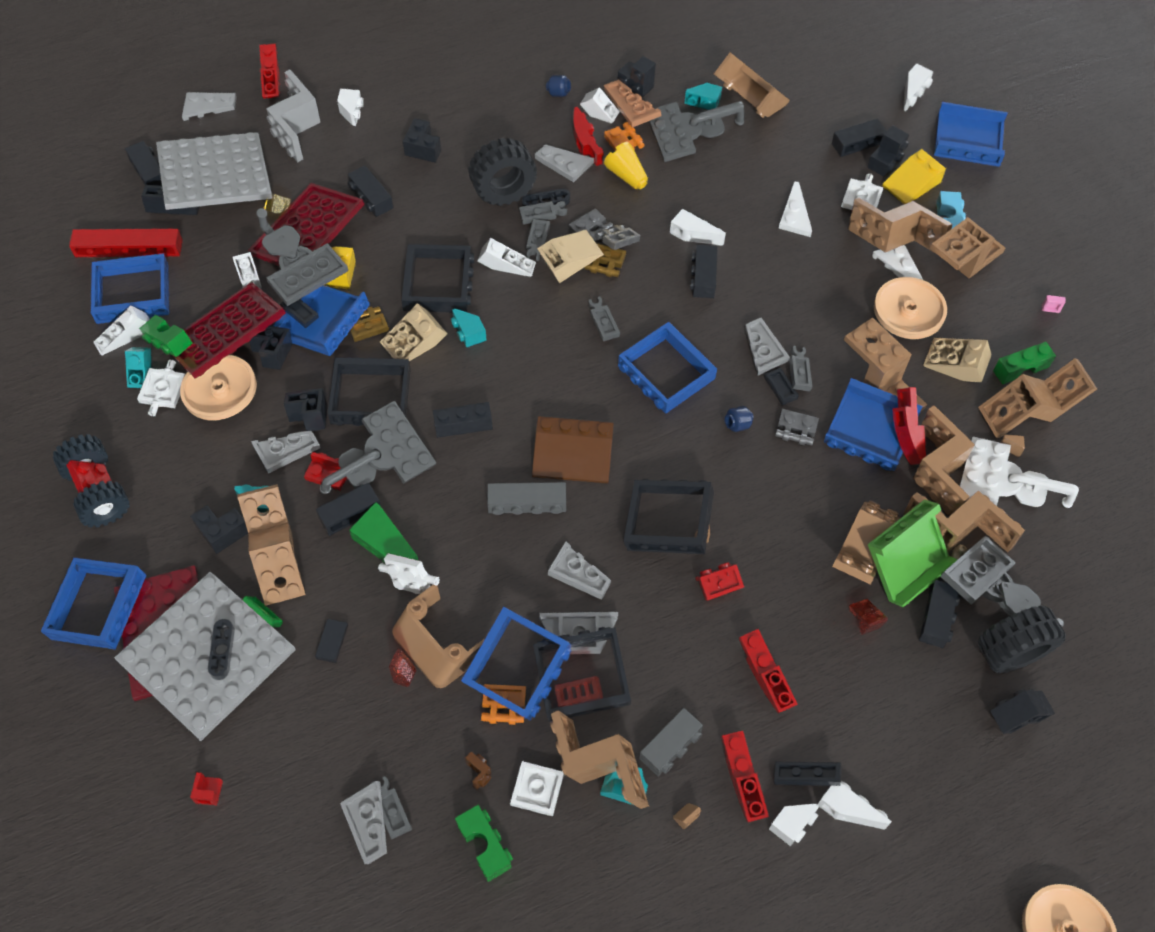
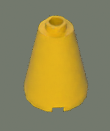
[604,142,648,189]

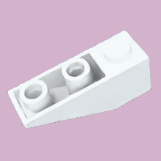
[904,64,933,111]
[670,209,726,245]
[477,238,536,277]
[233,252,262,288]
[94,306,150,355]
[818,781,891,829]

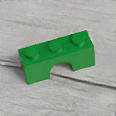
[139,315,193,357]
[993,342,1056,385]
[455,805,513,882]

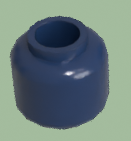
[546,75,571,97]
[724,406,753,432]

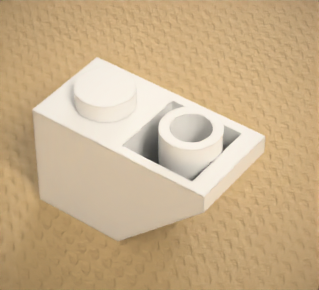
[580,88,620,123]
[337,89,363,126]
[769,804,819,846]

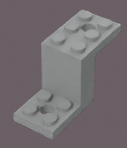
[266,70,321,162]

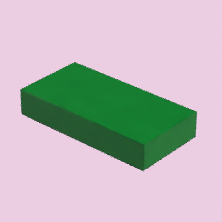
[243,596,283,628]

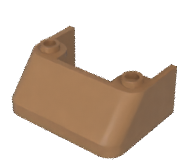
[714,53,790,118]
[392,585,485,688]

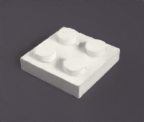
[510,761,564,816]

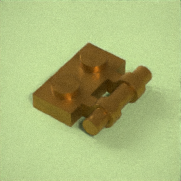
[584,244,626,277]
[350,306,389,342]

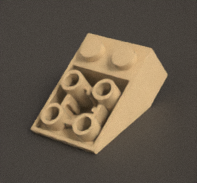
[537,230,604,283]
[380,304,447,361]
[924,338,992,382]

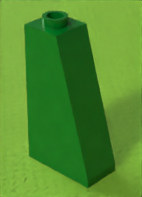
[349,502,418,563]

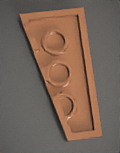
[604,80,661,127]

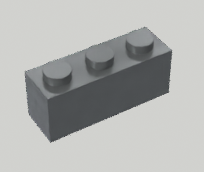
[639,708,703,776]

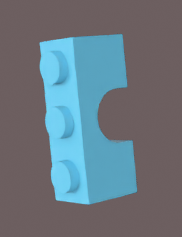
[936,191,966,229]

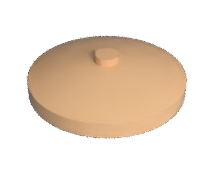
[874,277,947,339]
[180,355,257,420]
[1022,884,1117,932]

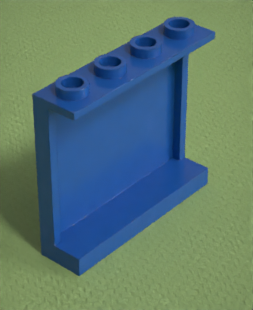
[934,102,1008,167]
[273,285,370,356]
[824,378,923,471]

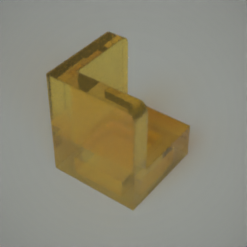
[264,194,291,214]

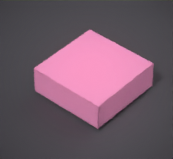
[1042,295,1066,313]

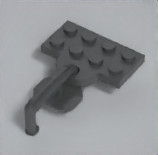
[649,102,744,162]
[256,208,348,306]
[320,401,436,494]
[941,536,1064,627]

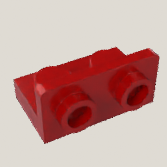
[304,452,347,491]
[695,562,744,601]

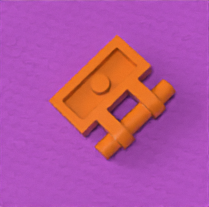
[604,122,644,151]
[481,684,526,725]

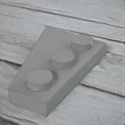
[182,92,237,121]
[535,145,594,182]
[745,318,790,375]
[251,431,320,474]
[548,542,611,600]
[340,781,387,864]

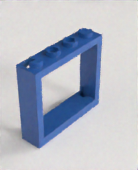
[91,254,169,324]
[618,322,717,414]
[41,558,146,650]
[461,607,572,721]

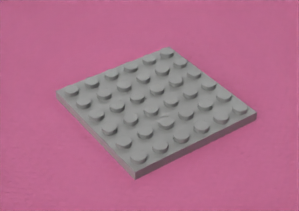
[156,132,272,210]
[114,572,296,741]

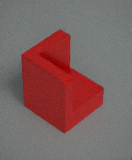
[190,772,223,806]

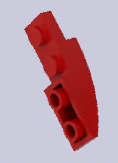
[259,44,280,99]
[573,107,604,166]
[892,387,926,465]
[738,629,798,713]
[721,731,769,822]

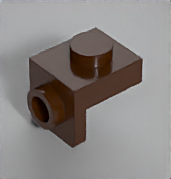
[465,752,491,790]

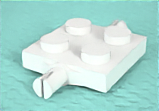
[841,174,883,210]
[137,360,186,416]
[378,553,439,594]

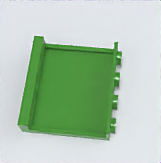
[868,499,958,607]

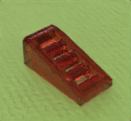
[389,649,416,687]
[555,676,603,707]

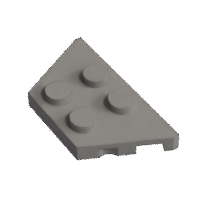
[540,612,618,654]

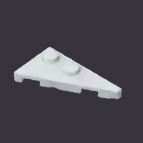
[779,181,812,237]
[872,245,923,280]

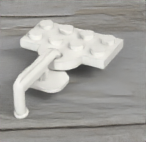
[960,437,1079,508]

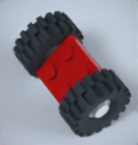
[53,434,130,527]

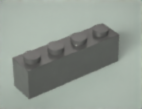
[488,482,566,515]

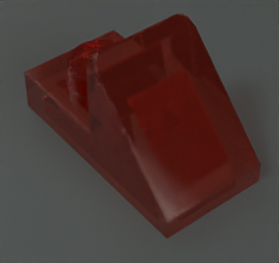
[849,599,888,635]

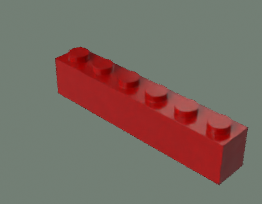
[69,228,182,257]

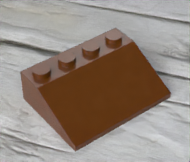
[532,416,614,483]

